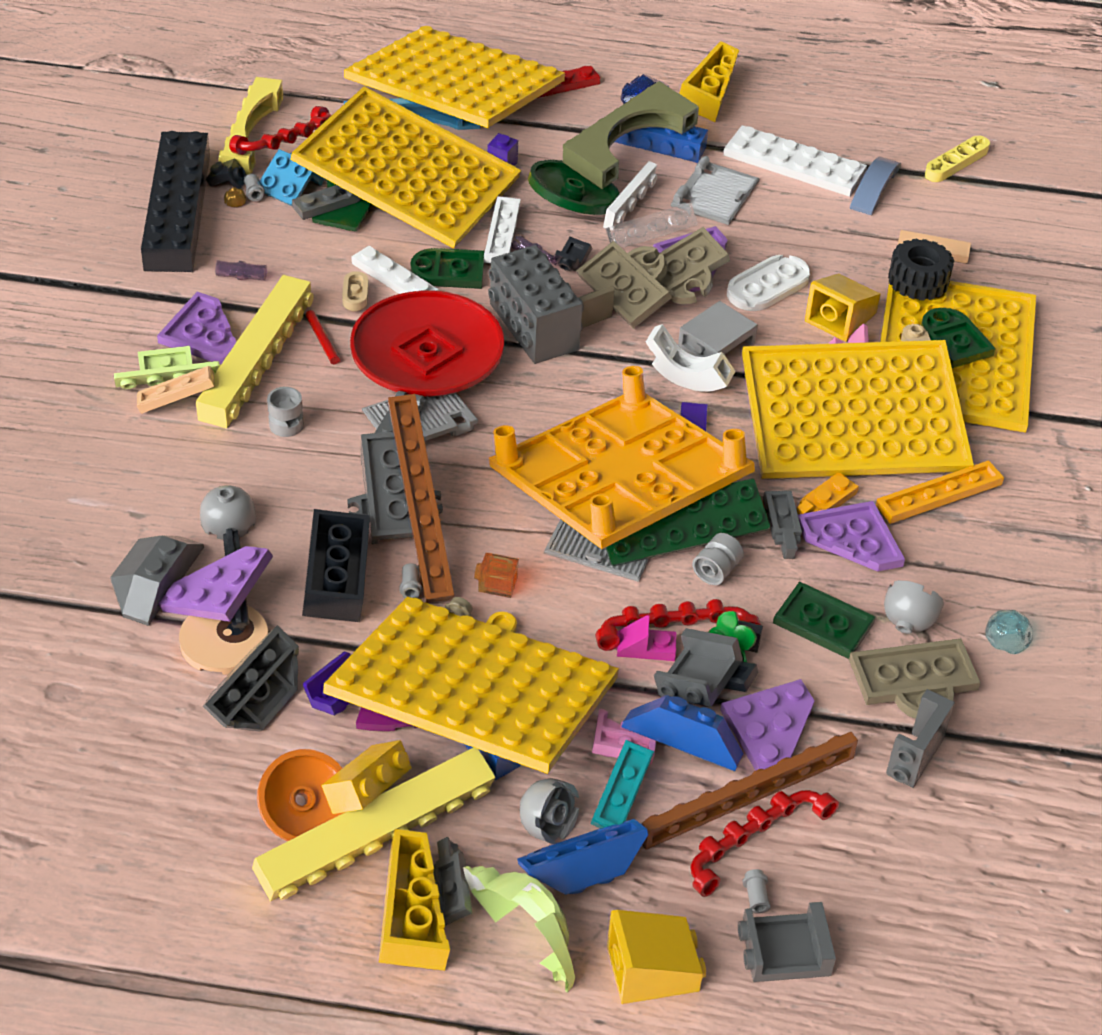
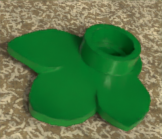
[709,611,757,662]

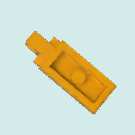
[796,473,859,515]

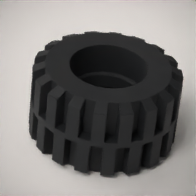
[888,239,954,300]

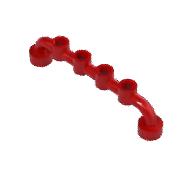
[229,106,332,155]
[595,599,761,651]
[690,790,839,897]

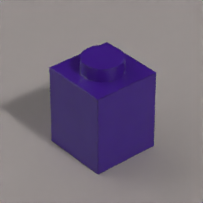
[487,133,519,166]

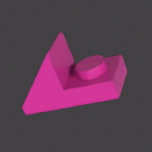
[617,615,677,661]

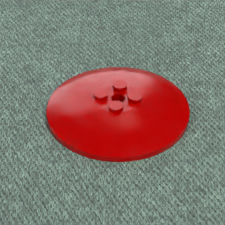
[350,290,504,396]

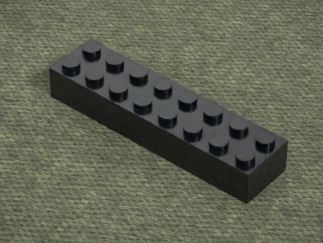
[141,131,210,272]

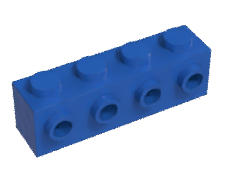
[615,126,708,163]

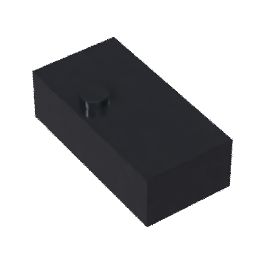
[302,509,370,622]

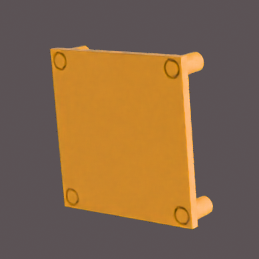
[489,366,755,549]

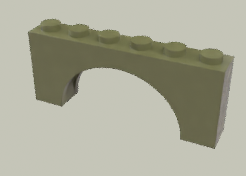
[563,81,699,189]

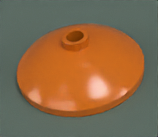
[257,749,345,841]

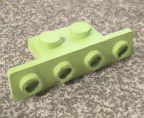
[114,346,220,389]

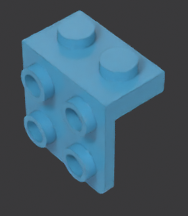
[259,149,325,206]

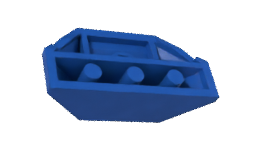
[621,695,743,771]
[517,819,648,895]

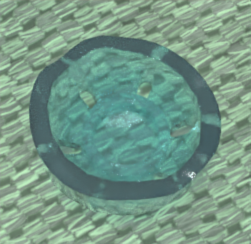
[985,609,1033,654]

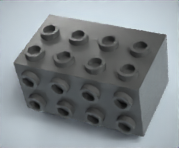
[488,245,584,364]

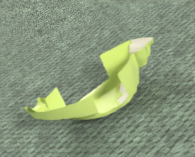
[463,866,575,993]

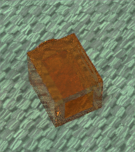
[474,552,519,598]

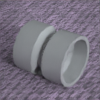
[267,387,304,437]
[692,533,744,585]

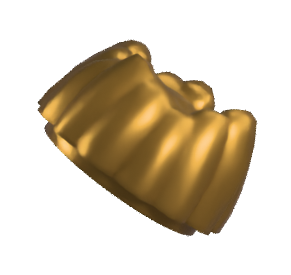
[224,187,247,207]

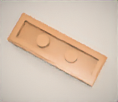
[898,230,971,263]
[137,366,214,414]

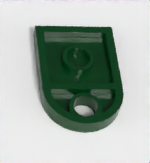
[410,248,485,289]
[921,308,996,368]

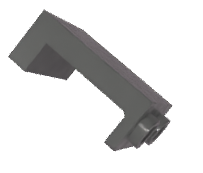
[654,628,743,707]
[886,689,955,788]
[738,902,836,982]

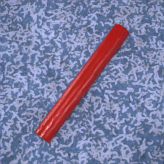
[305,310,340,365]

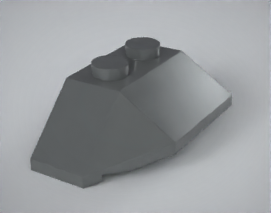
[110,535,204,626]
[203,625,299,732]

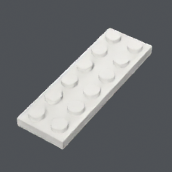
[724,125,867,197]

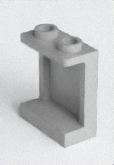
[678,301,758,357]

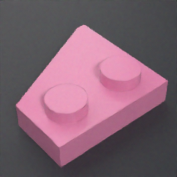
[592,709,656,764]

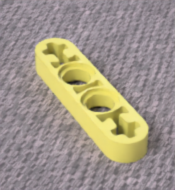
[925,136,990,182]

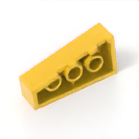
[679,41,739,122]
[379,829,450,971]

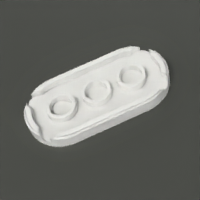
[727,255,810,311]

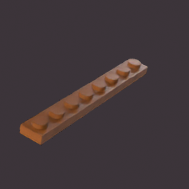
[388,394,454,603]
[642,731,858,850]

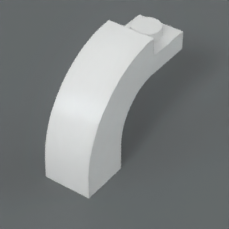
[646,324,736,392]

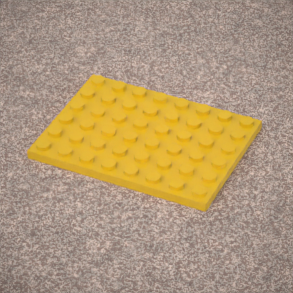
[344,26,565,128]
[291,86,521,248]
[880,281,1036,433]
[742,340,974,479]
[323,596,619,774]

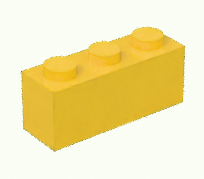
[321,740,412,814]

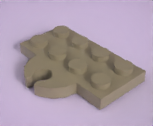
[647,227,730,305]
[576,241,672,329]
[849,638,981,719]

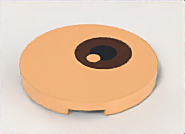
[179,605,268,675]

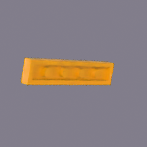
[876,460,1004,524]

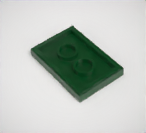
[773,581,876,659]

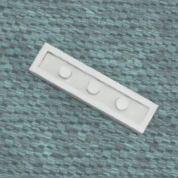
[603,161,657,231]
[484,196,521,263]
[352,246,439,294]

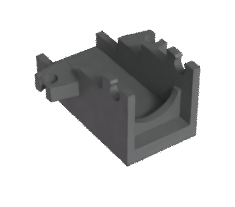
[347,432,443,544]

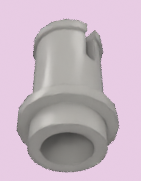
[244,174,264,201]
[399,563,422,598]
[743,869,771,913]

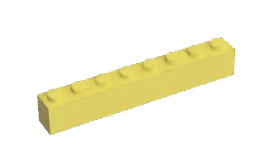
[196,275,314,428]
[252,747,495,902]

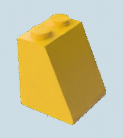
[805,273,881,342]
[607,910,706,1004]

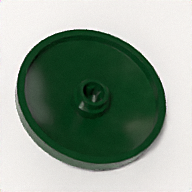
[528,160,620,215]

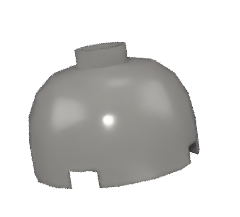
[200,485,256,540]
[884,580,944,634]
[520,778,579,844]

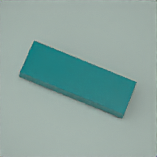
[591,740,654,828]

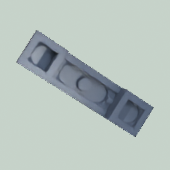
[850,156,901,215]

